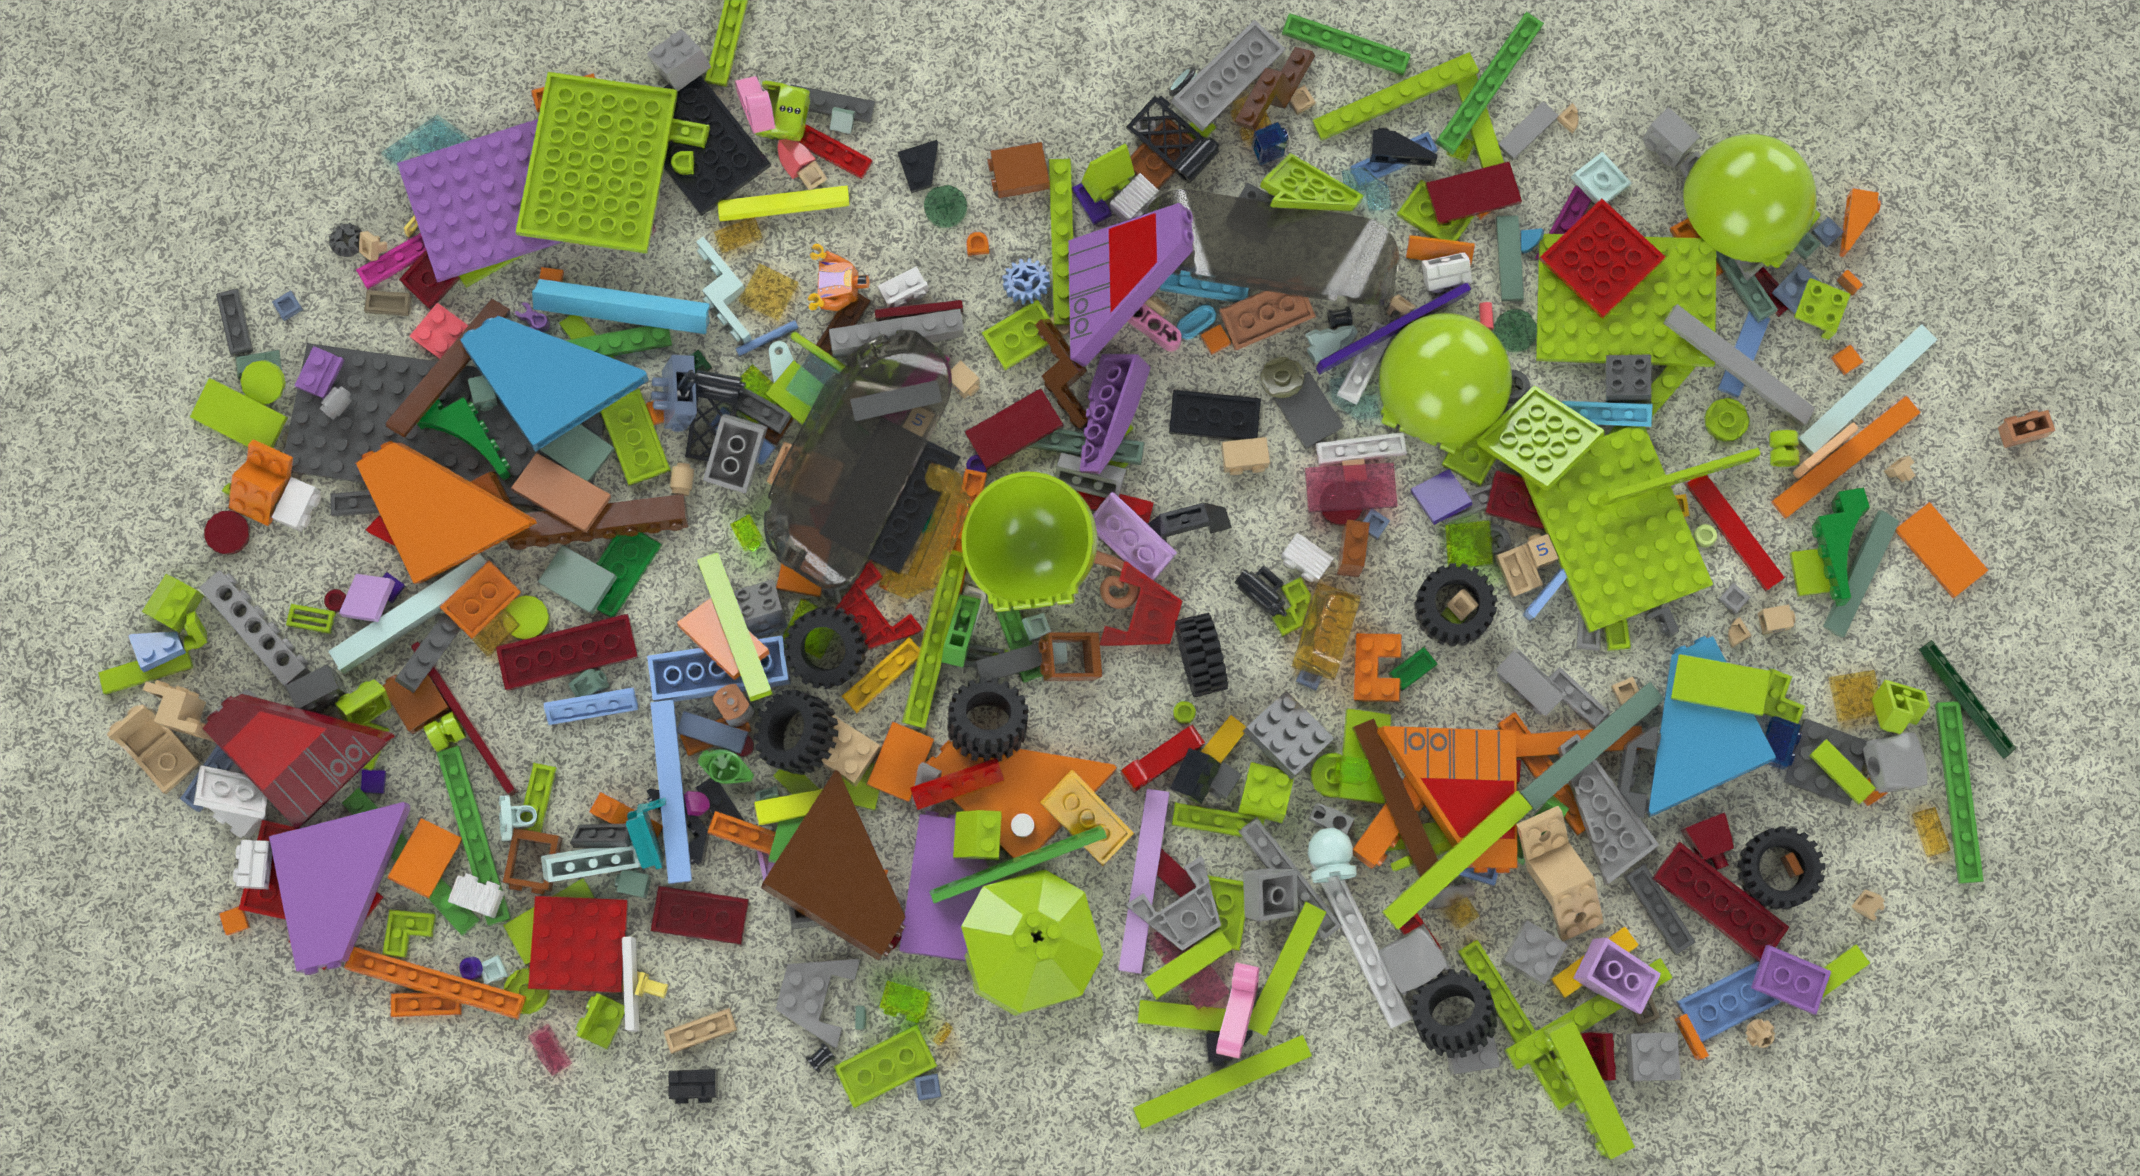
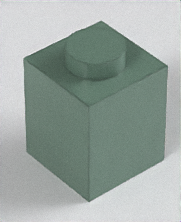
[467,375,498,411]
[614,870,652,899]

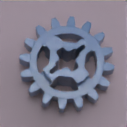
[1002,258,1050,304]

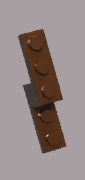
[1235,47,1315,130]
[1035,319,1088,429]

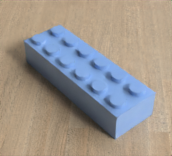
[647,636,791,702]

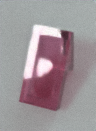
[528,1024,573,1076]

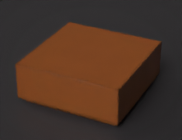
[1780,852,1803,879]

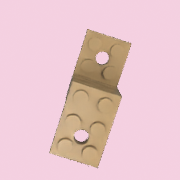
[1517,806,1604,942]

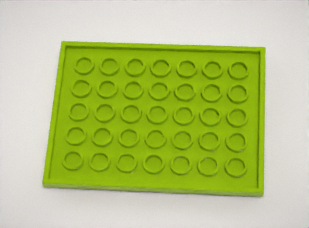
[516,72,678,254]
[1536,234,1716,367]
[1522,426,1714,633]

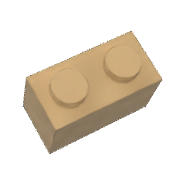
[1221,437,1270,475]

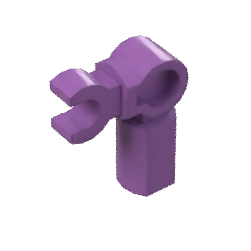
[515,302,550,333]

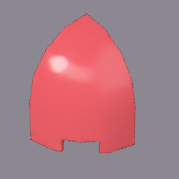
[778,139,816,179]

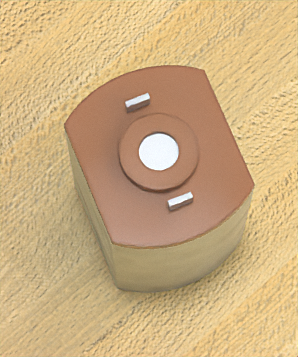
[712,684,754,727]

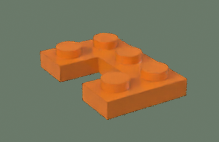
[1354,633,1402,702]

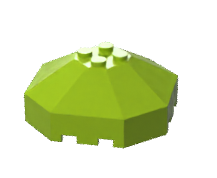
[961,869,1104,1016]

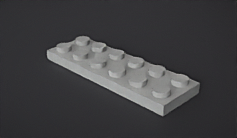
[1171,20,1285,131]

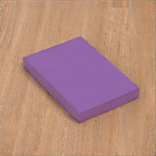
[1751,945,1831,1015]

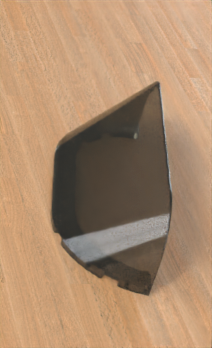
[1143,189,1400,305]
[764,330,952,589]

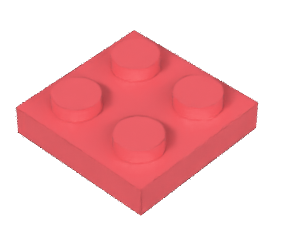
[410,303,468,360]

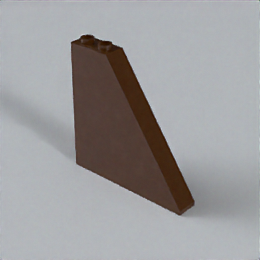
[761,770,906,961]

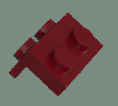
[1580,1031,1616,1081]

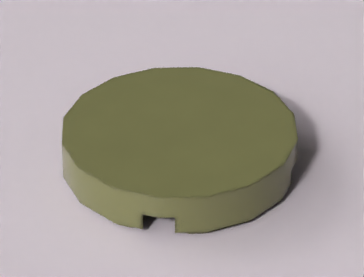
[1260,357,1305,398]

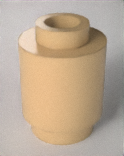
[670,463,694,496]

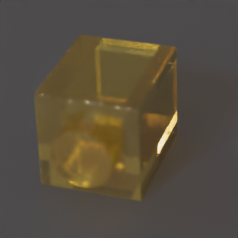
[1444,897,1480,931]

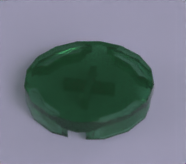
[924,185,967,228]
[1493,309,1537,352]

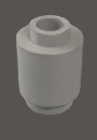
[319,386,352,420]

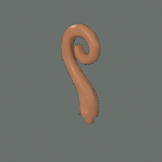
[1094,550,1140,609]

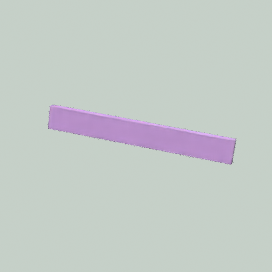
[1119,789,1170,974]

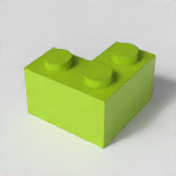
[1872,680,1930,734]

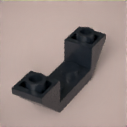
[1148,502,1232,542]
[646,789,710,867]

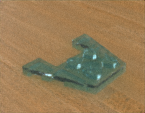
[381,115,472,166]

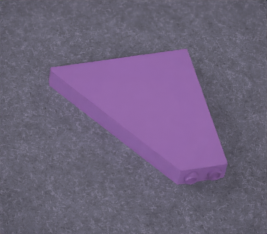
[269,802,410,975]
[899,811,996,962]

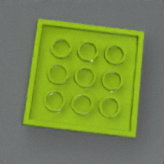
[1477,385,1604,491]

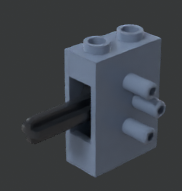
[651,355,698,432]

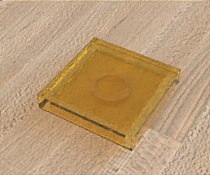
[739,263,799,321]
[1828,670,1878,722]

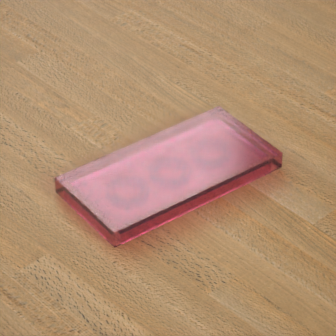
[1305,463,1398,513]

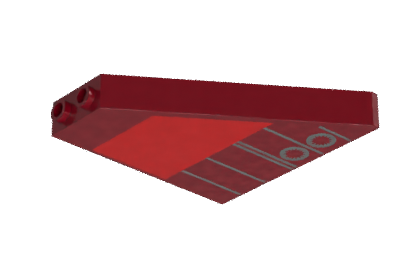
[202,694,395,829]

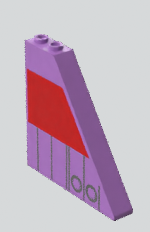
[1068,203,1194,367]

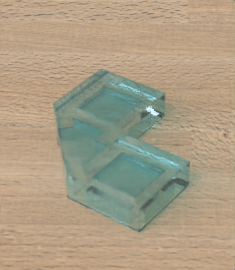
[1341,167,1392,211]
[1329,377,1380,420]

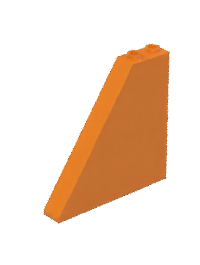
[356,441,537,584]
[926,740,1117,859]

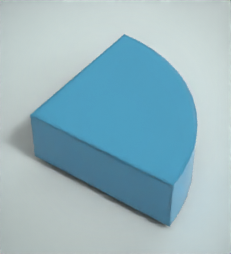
[1521,228,1544,253]

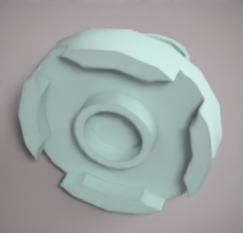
[499,795,537,841]

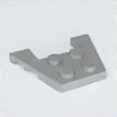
[1126,856,1221,951]
[776,959,860,1048]

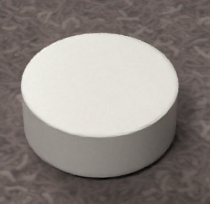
[1011,814,1034,837]

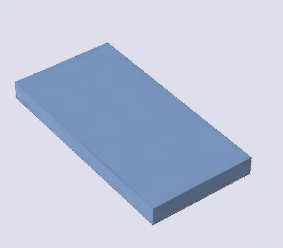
[1677,961,1781,1042]

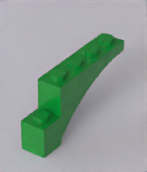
[417,397,511,481]
[1812,487,1870,607]

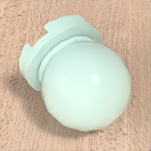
[1308,828,1357,883]

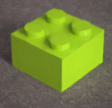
[1238,762,1294,824]

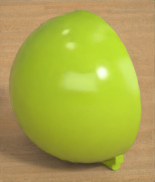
[1683,134,1821,268]
[1378,313,1512,455]
[962,471,1098,612]

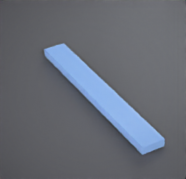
[650,700,692,884]

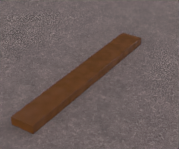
[763,293,871,446]
[386,299,510,438]
[1352,718,1450,889]

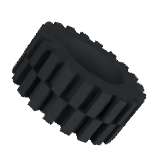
[1414,563,1497,647]
[784,606,868,689]
[1175,612,1228,698]
[947,677,1028,762]
[754,689,838,775]
[1737,826,1826,910]
[1411,969,1498,1058]

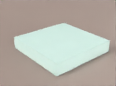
[1571,152,1631,204]

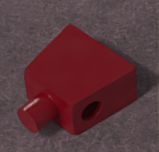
[1680,812,1734,870]

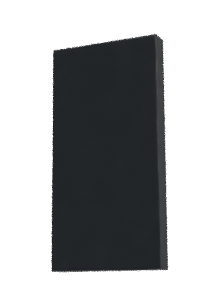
[1169,390,1261,440]

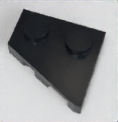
[897,140,938,194]

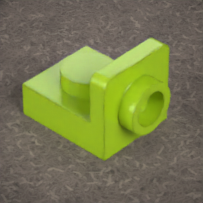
[184,611,207,651]

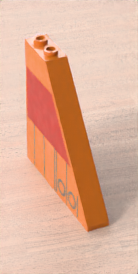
[1377,726,1517,873]

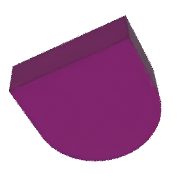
[684,791,710,816]

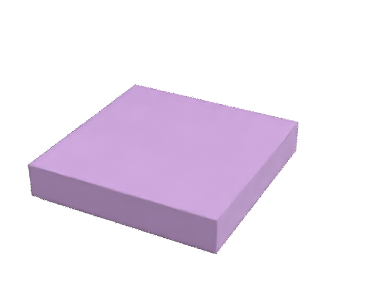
[339,574,395,622]

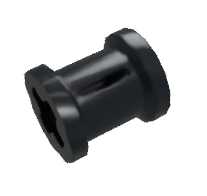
[1327,306,1353,329]
[805,1043,836,1074]

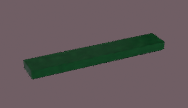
[1918,640,2016,759]

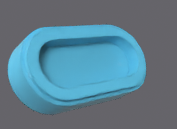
[1176,305,1216,340]

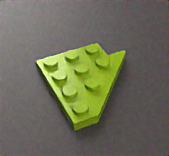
[1260,153,1364,211]

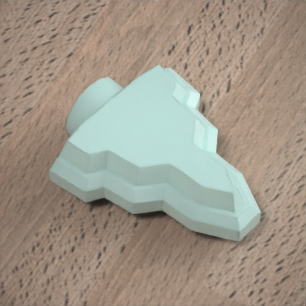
[1305,325,1358,371]

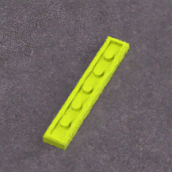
[718,185,850,221]

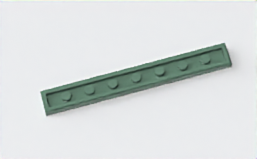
[1520,682,1664,811]

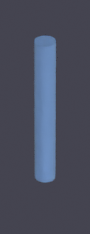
[735,320,799,356]

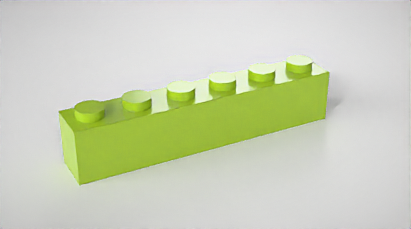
[1544,1018,1635,1160]

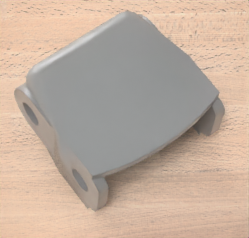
[1863,732,1927,793]
[1378,924,1451,996]

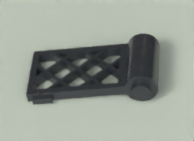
[1126,96,1220,184]
[685,370,746,461]

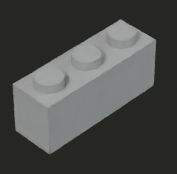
[1054,453,1126,498]
[1496,648,1566,717]

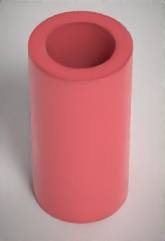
[1479,302,1494,330]

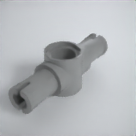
[1424,883,1475,910]

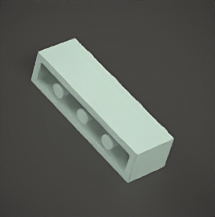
[541,841,640,882]

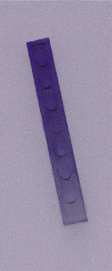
[1316,283,1471,375]

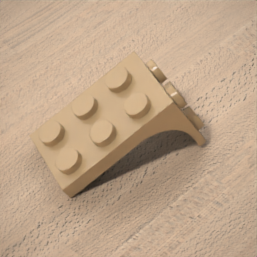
[107,704,201,794]

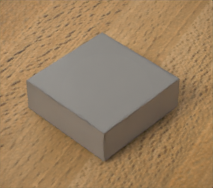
[1718,583,1751,615]

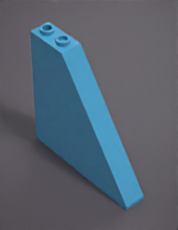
[460,316,648,452]
[1647,636,1776,818]

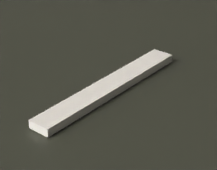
[1310,862,1412,1029]

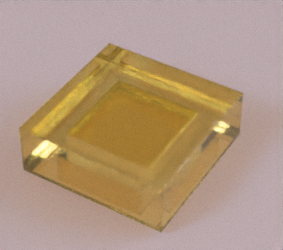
[932,1022,954,1047]

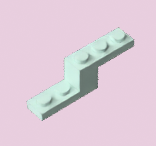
[696,237,752,344]

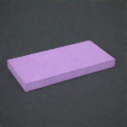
[1093,492,1177,581]

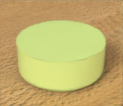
[1693,524,1717,548]

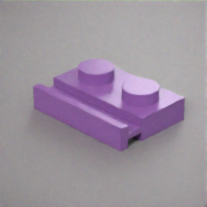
[294,346,345,399]

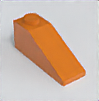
[1839,188,1881,257]
[589,792,663,838]

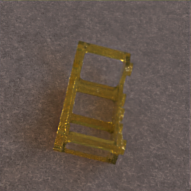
[878,463,972,599]

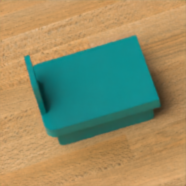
[626,797,666,870]

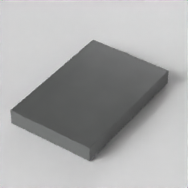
[1273,372,1344,450]

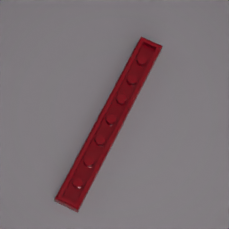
[411,641,518,796]

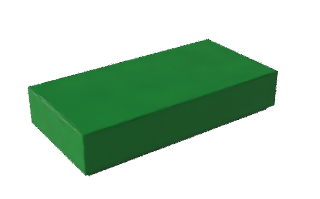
[1388,647,1438,691]

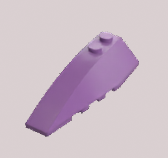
[1080,354,1151,474]

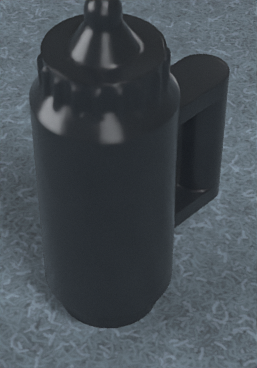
[1234,565,1287,617]

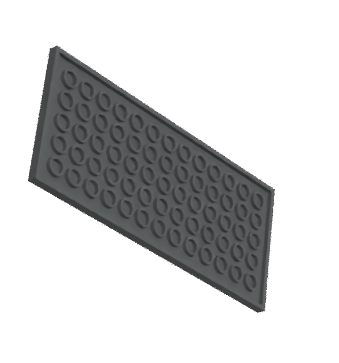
[284,343,605,509]

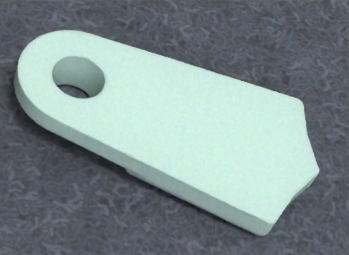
[769,341,793,383]

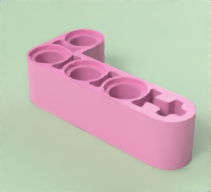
[735,76,775,134]
[1127,304,1182,352]
[1216,962,1259,1058]

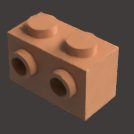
[1998,410,2056,448]

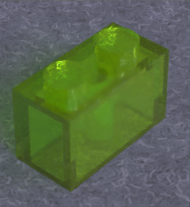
[879,981,932,1024]

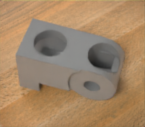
[1308,803,1354,836]

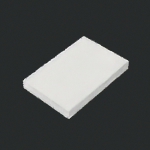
[193,765,267,819]

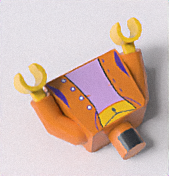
[807,244,870,311]

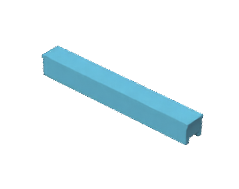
[532,279,710,334]

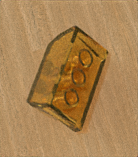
[1291,583,1361,681]

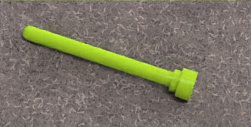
[791,332,884,396]

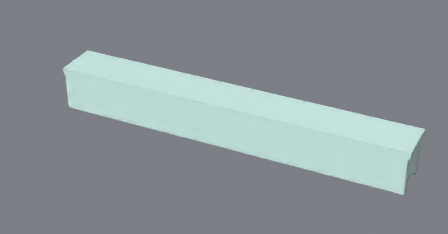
[328,553,487,674]

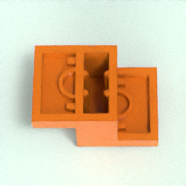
[229,439,293,526]

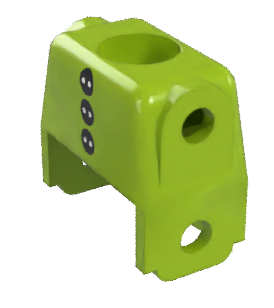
[754,80,810,141]

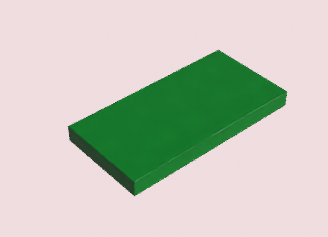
[596,532,662,618]

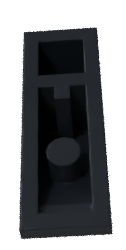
[1370,128,1437,167]

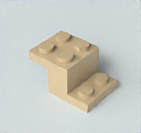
[143,680,214,742]

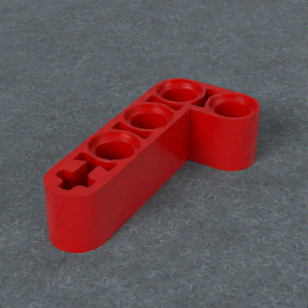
[1120,724,1206,793]

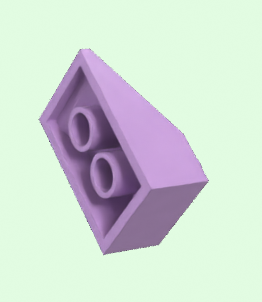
[1573,938,1661,1014]

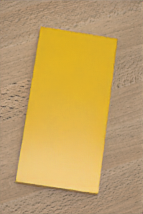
[1040,770,1134,866]

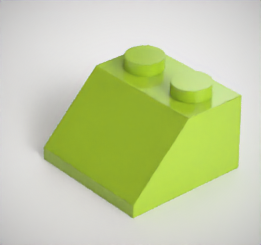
[1081,144,1135,203]
[141,574,205,633]
[335,679,392,726]
[953,810,1002,860]

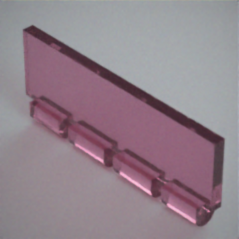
[1149,932,1230,1010]

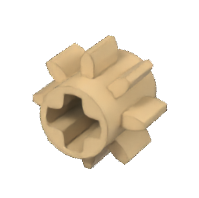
[1746,1019,1775,1048]

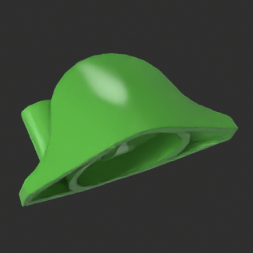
[697,749,754,784]

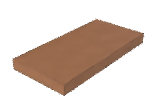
[1219,276,1316,350]
[511,453,612,533]

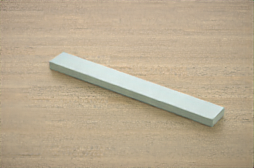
[1799,324,1938,455]

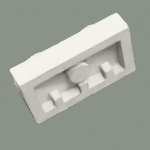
[878,266,929,308]

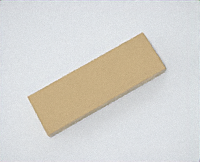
[664,1008,737,1054]

